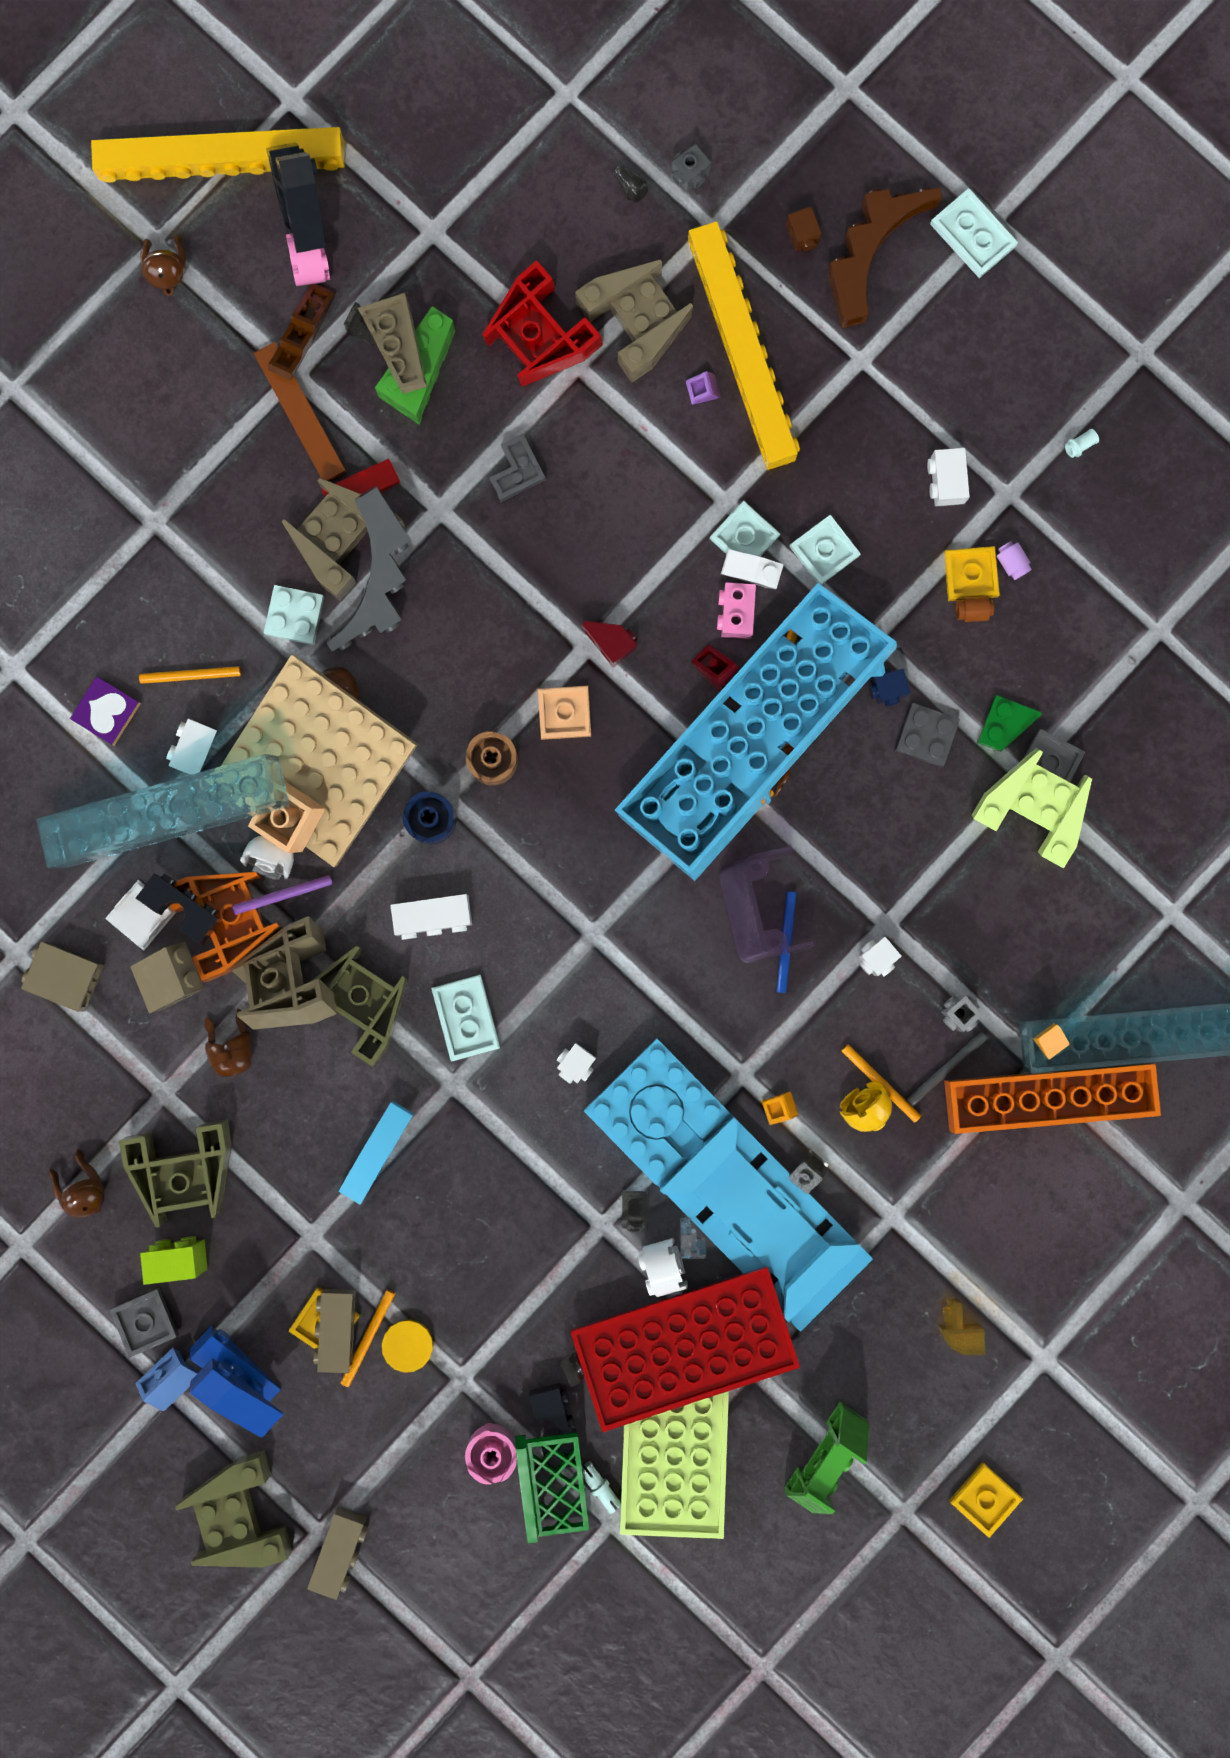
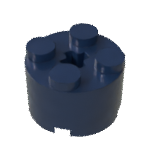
[403,791,456,845]

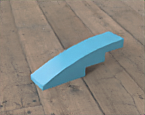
[338,1101,414,1204]

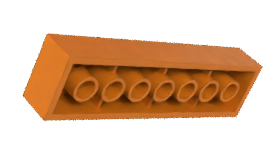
[944,1063,1161,1134]

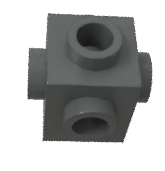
[671,144,711,192]

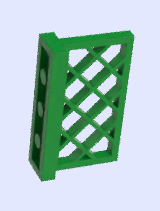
[515,1433,589,1543]

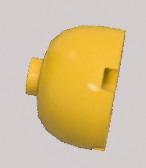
[840,1082,892,1132]

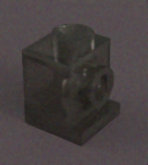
[344,302,375,346]

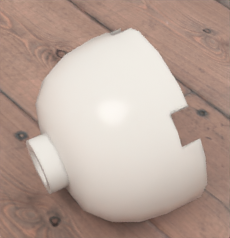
[240,836,294,880]

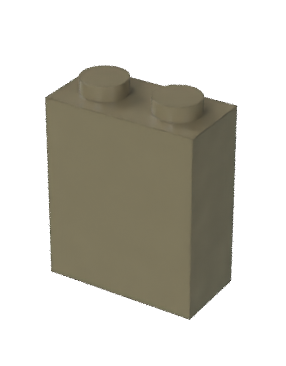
[21,941,105,1012]
[130,942,204,1014]

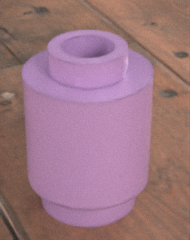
[997,541,1032,580]

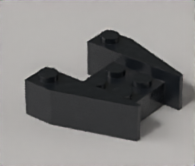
[266,142,326,253]

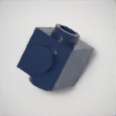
[869,668,911,707]

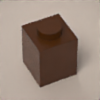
[785,207,822,252]

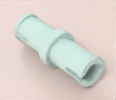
[582,1461,621,1514]

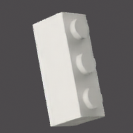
[391,894,472,940]

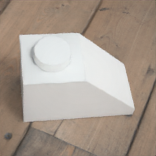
[721,549,784,589]

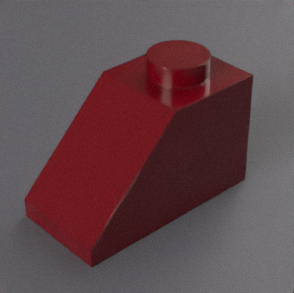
[582,621,637,668]
[691,645,740,700]

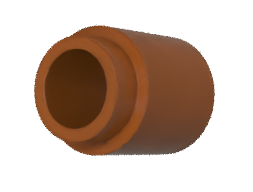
[955,596,994,622]

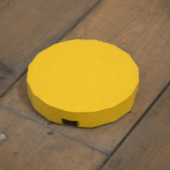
[382,1319,434,1373]

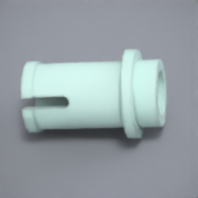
[1065,429,1099,458]

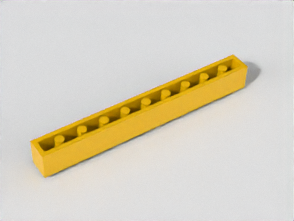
[91,127,345,183]
[688,221,800,470]

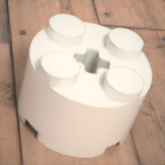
[638,1238,688,1297]

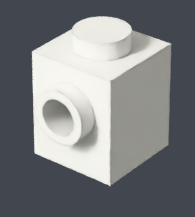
[858,937,901,977]
[557,1043,596,1084]

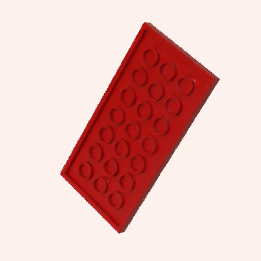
[570,1266,800,1432]

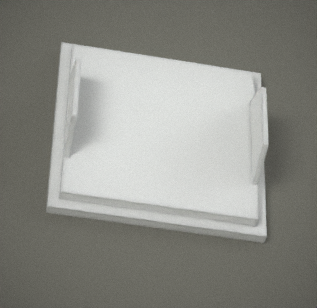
[105,880,177,951]

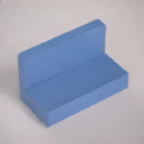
[135,1348,199,1411]

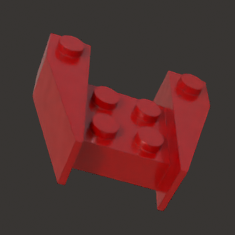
[482,260,603,387]

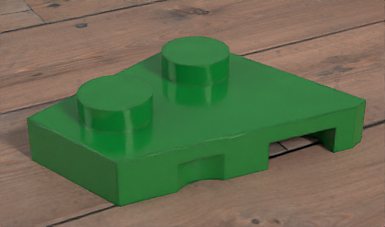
[977,695,1042,752]

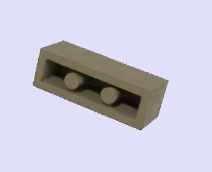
[313,1288,356,1373]
[307,1506,369,1600]

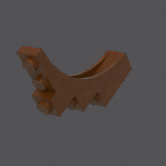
[828,187,942,328]

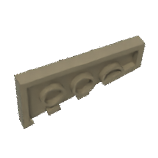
[358,293,427,394]

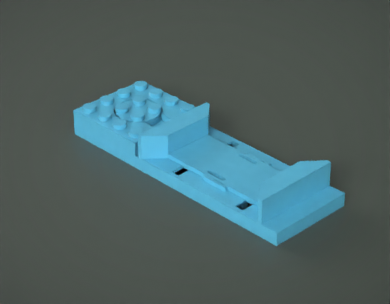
[615,583,897,881]
[584,1038,873,1332]

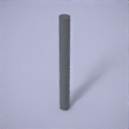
[906,1032,988,1107]

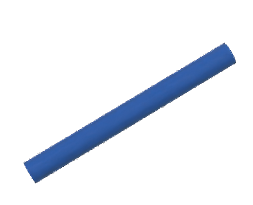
[776,892,797,993]

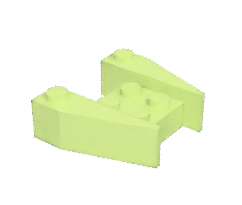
[972,748,1092,868]

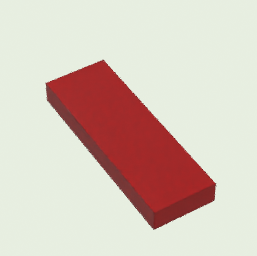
[322,459,401,497]

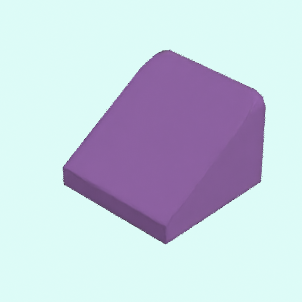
[686,371,721,405]

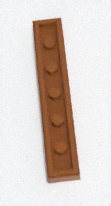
[253,342,347,482]

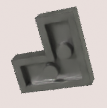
[490,434,546,502]

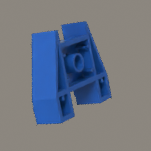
[190,1326,283,1438]

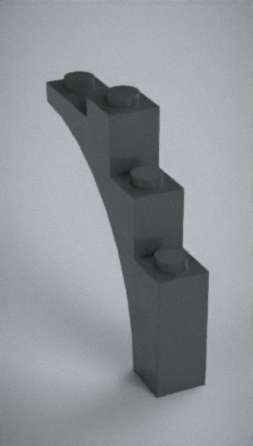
[327,485,410,652]

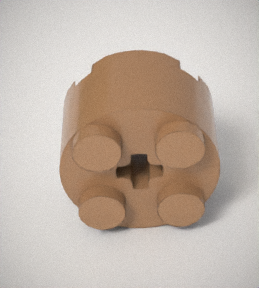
[466,731,518,785]

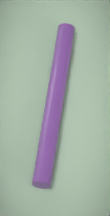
[232,875,332,915]

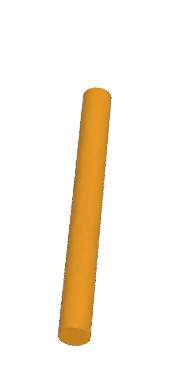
[139,666,241,684]
[841,1044,921,1123]
[340,1289,395,1387]

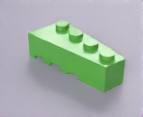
[375,306,455,425]

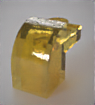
[938,1298,985,1355]

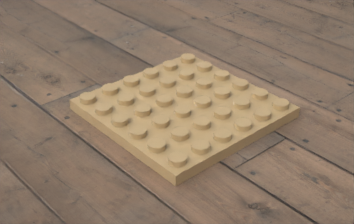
[213,654,418,867]

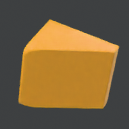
[1033,1023,1070,1060]
[761,1091,798,1125]

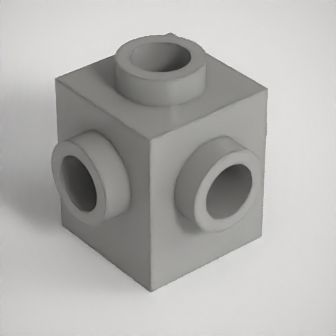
[941,995,983,1032]

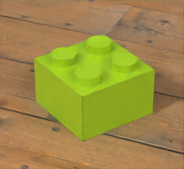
[140,1236,208,1285]

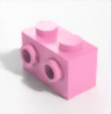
[717,583,756,639]

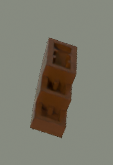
[268,284,335,380]

